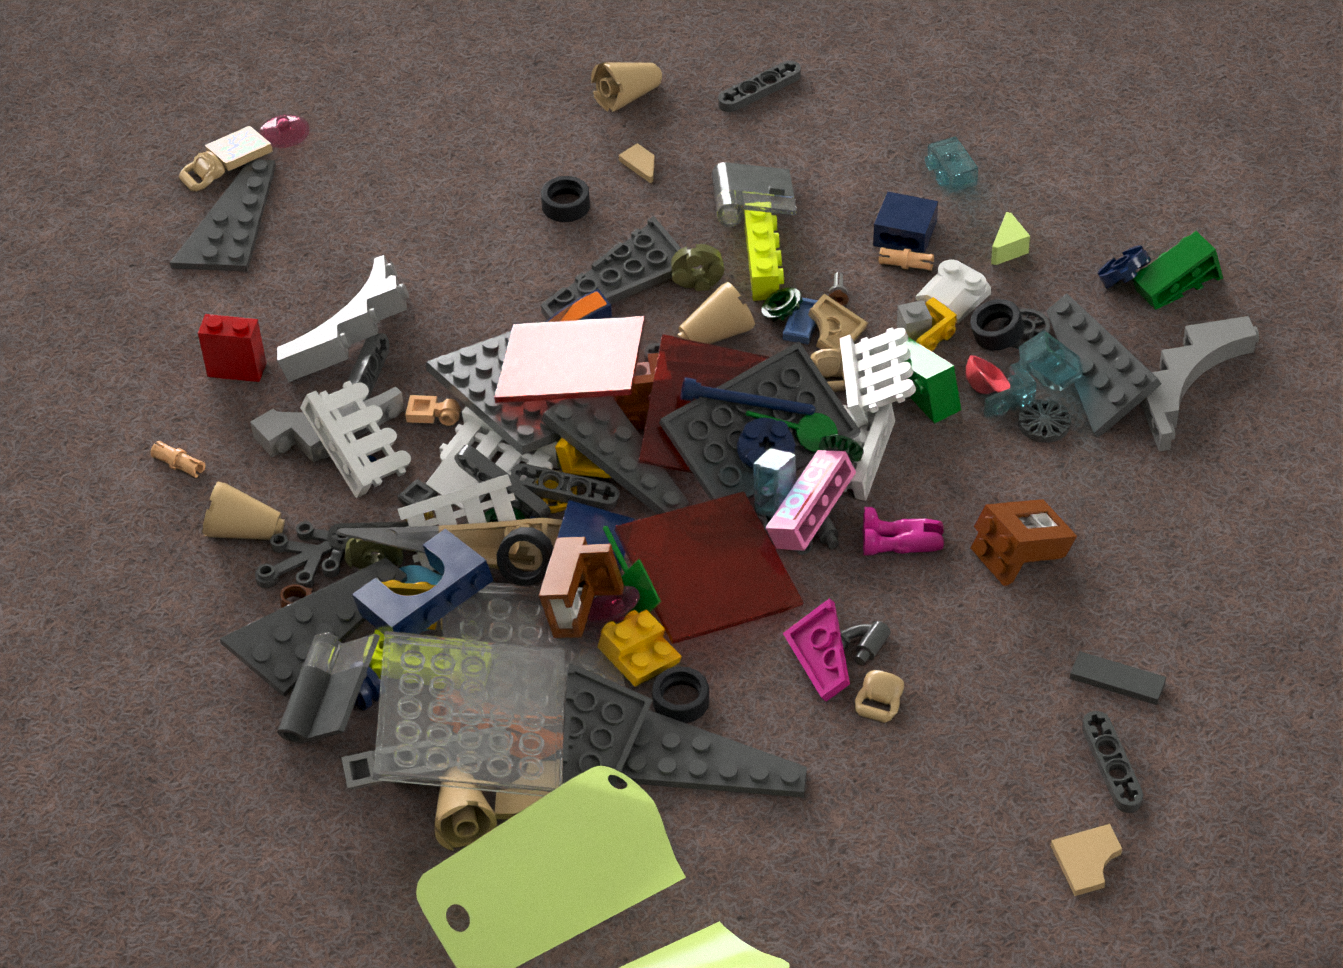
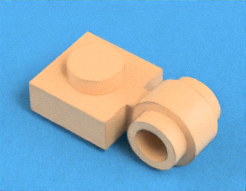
[405,395,461,426]

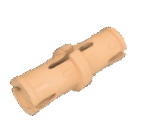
[879,247,934,271]
[151,441,205,478]

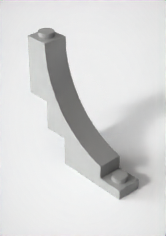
[1140,316,1259,452]

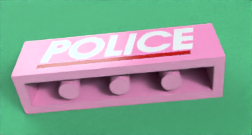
[766,450,856,551]

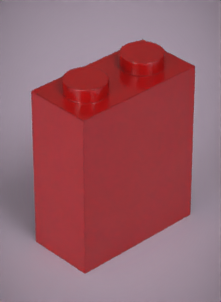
[198,314,266,382]

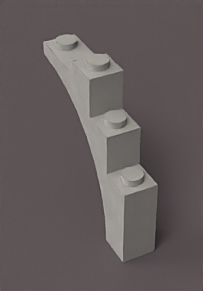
[277,255,409,382]

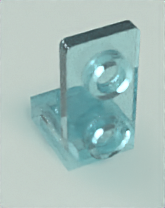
[984,362,1036,418]

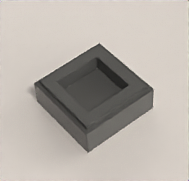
[397,479,438,506]

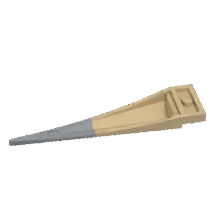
[336,518,562,572]

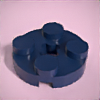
[1098,245,1152,288]
[737,418,795,475]

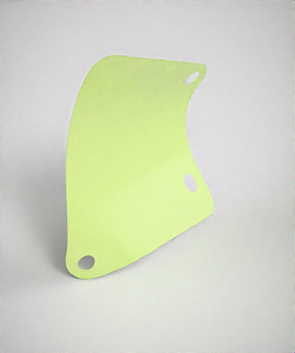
[416,766,789,968]

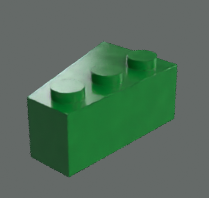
[1133,231,1223,310]

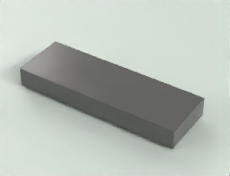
[1070,651,1166,705]

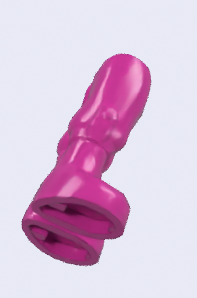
[863,507,944,556]

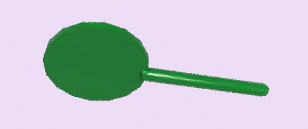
[745,411,838,453]

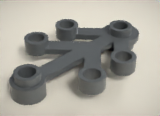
[255,521,350,588]

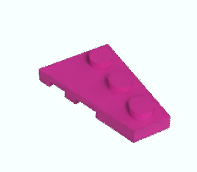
[783,598,850,702]

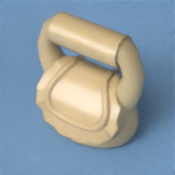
[179,151,226,192]
[810,349,846,392]
[855,670,904,723]

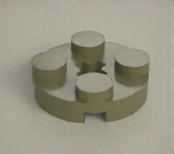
[671,244,724,291]
[345,538,403,570]

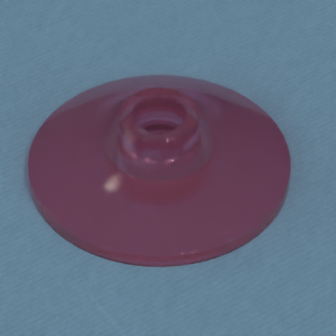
[260,114,309,148]
[587,586,640,623]

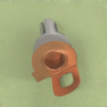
[829,272,849,305]

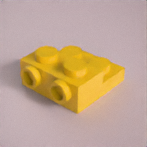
[597,609,682,686]

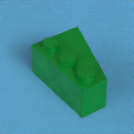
[888,337,962,424]

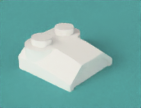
[916,260,991,323]

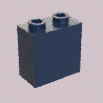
[873,192,938,253]

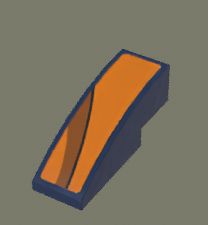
[529,289,612,355]

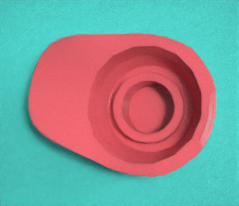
[966,355,1010,394]

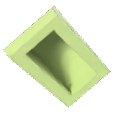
[991,212,1030,265]

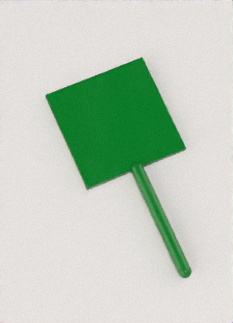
[603,526,661,615]

